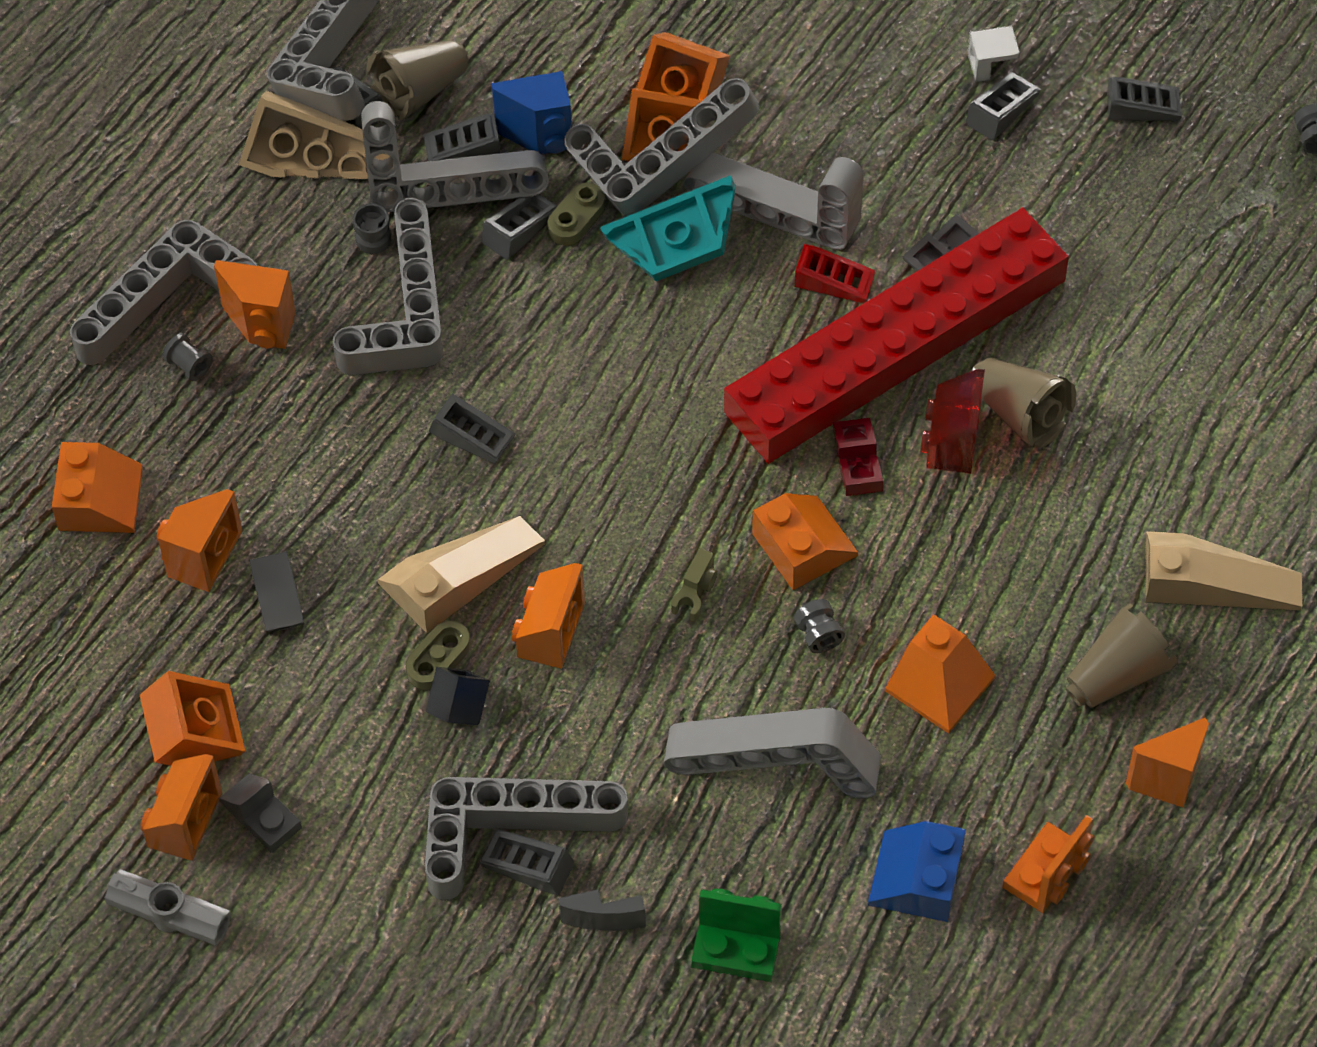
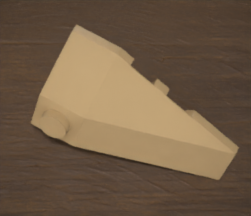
[238,91,390,179]
[377,516,545,633]
[1145,531,1302,610]

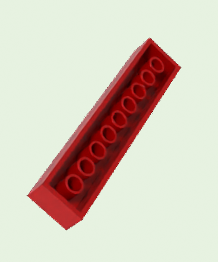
[724,207,1069,464]

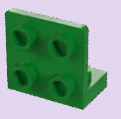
[691,888,782,982]

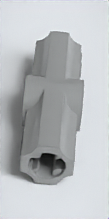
[105,869,231,946]

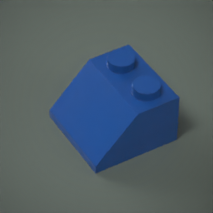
[491,71,572,154]
[868,821,966,922]

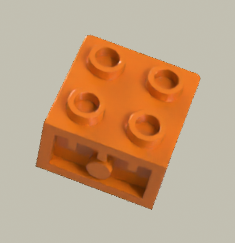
[1002,815,1095,913]

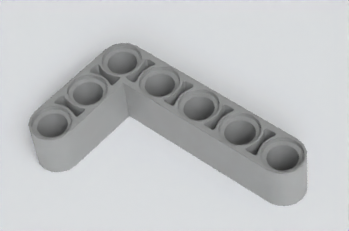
[267,0,379,121]
[564,78,759,216]
[361,101,549,212]
[684,153,864,250]
[333,198,443,375]
[70,220,257,365]
[663,708,881,798]
[425,777,628,900]

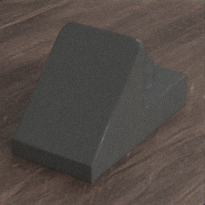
[219,774,302,853]

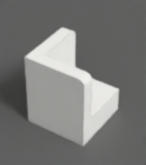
[968,26,1019,82]

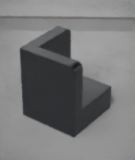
[426,666,490,726]

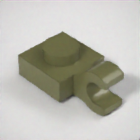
[671,548,718,622]

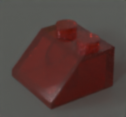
[920,369,985,474]

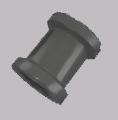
[162,333,212,381]

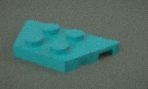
[600,175,736,281]

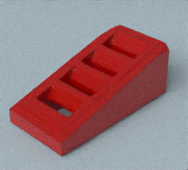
[795,244,876,303]

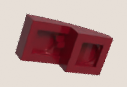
[833,418,883,496]

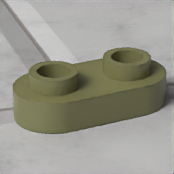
[548,183,605,246]
[405,621,470,690]

